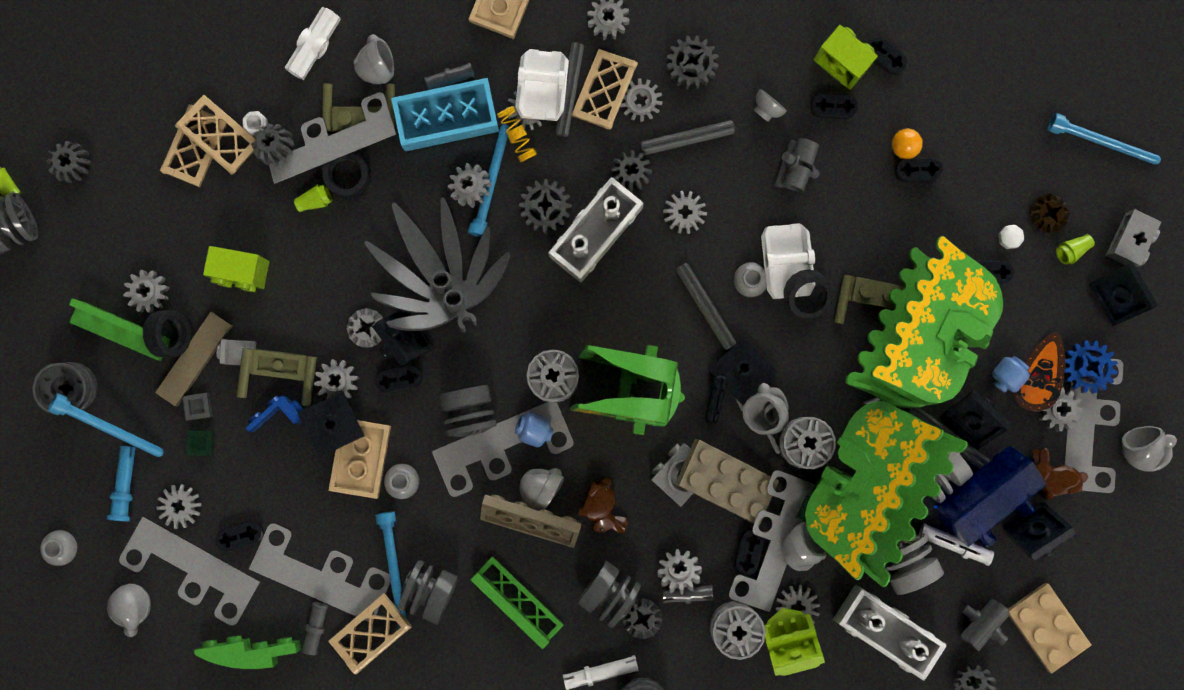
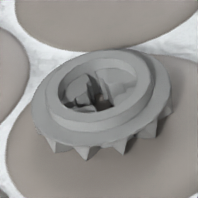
[346,308,383,348]

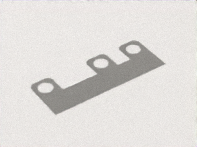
[269,92,396,184]
[1065,359,1123,493]
[432,402,573,497]
[729,470,815,612]
[119,517,260,626]
[249,523,391,622]

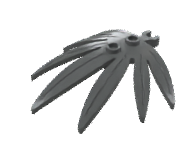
[364,197,510,333]

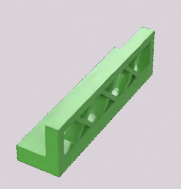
[69,298,171,361]
[471,556,564,649]

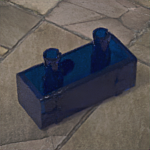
[933,446,1047,547]

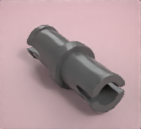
[424,62,475,90]
[663,585,713,604]
[301,602,328,655]

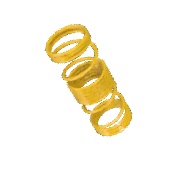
[497,106,537,162]

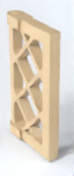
[572,49,638,130]
[175,95,256,175]
[160,104,227,187]
[328,593,412,675]

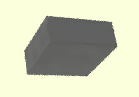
[182,393,213,421]

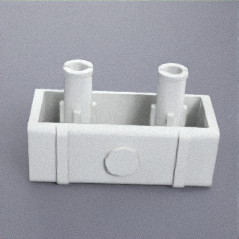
[548,177,643,283]
[833,585,946,681]

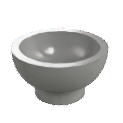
[754,89,787,122]
[733,262,767,297]
[384,464,419,499]
[40,530,77,566]

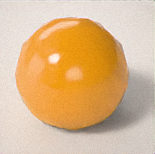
[892,128,923,159]

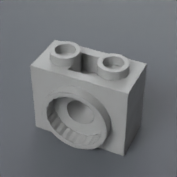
[651,443,693,507]

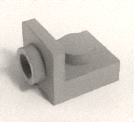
[216,339,256,365]

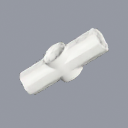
[285,7,341,80]

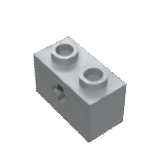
[1105,209,1161,267]

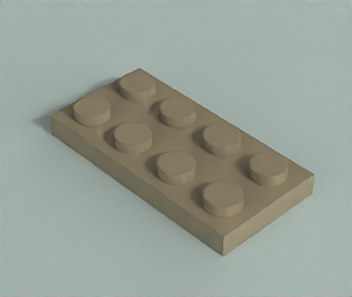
[675,439,779,526]
[480,495,582,548]

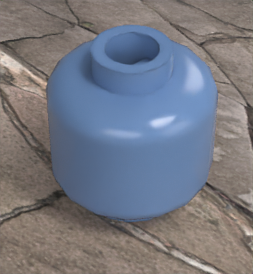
[992,356,1030,393]
[515,412,553,447]

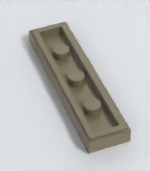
[155,312,233,407]

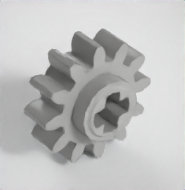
[587,0,630,40]
[448,163,492,208]
[123,270,170,313]
[314,359,359,399]
[1039,388,1084,431]
[658,549,702,595]

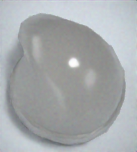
[354,34,394,84]
[743,383,789,435]
[1122,426,1177,472]
[519,468,564,511]
[781,522,827,571]
[107,584,151,637]

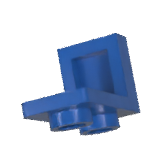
[245,396,304,433]

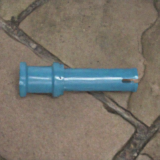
[107,446,136,521]

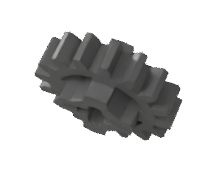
[666,35,719,89]
[519,179,572,233]

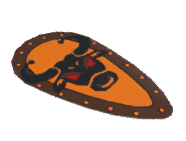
[1013,333,1065,412]

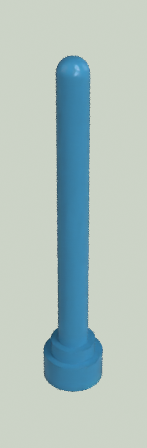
[1047,113,1161,165]
[468,124,510,237]
[48,393,164,457]
[375,511,406,629]

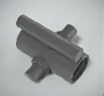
[774,138,819,192]
[960,598,1010,652]

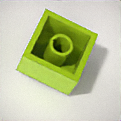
[813,25,878,90]
[203,246,270,292]

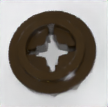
[1030,194,1070,233]

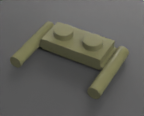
[322,83,395,133]
[834,275,904,324]
[237,348,317,406]

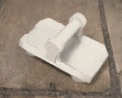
[515,49,569,121]
[761,223,815,299]

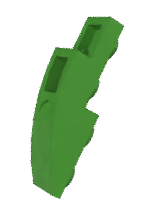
[194,635,301,669]

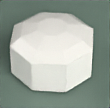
[243,111,268,136]
[998,225,1024,249]

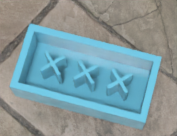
[391,78,499,151]

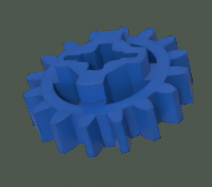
[1064,340,1118,394]

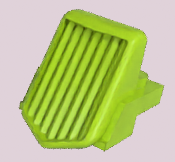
[764,608,825,676]

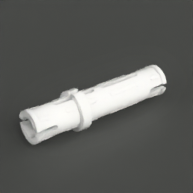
[918,523,994,566]
[563,655,639,690]

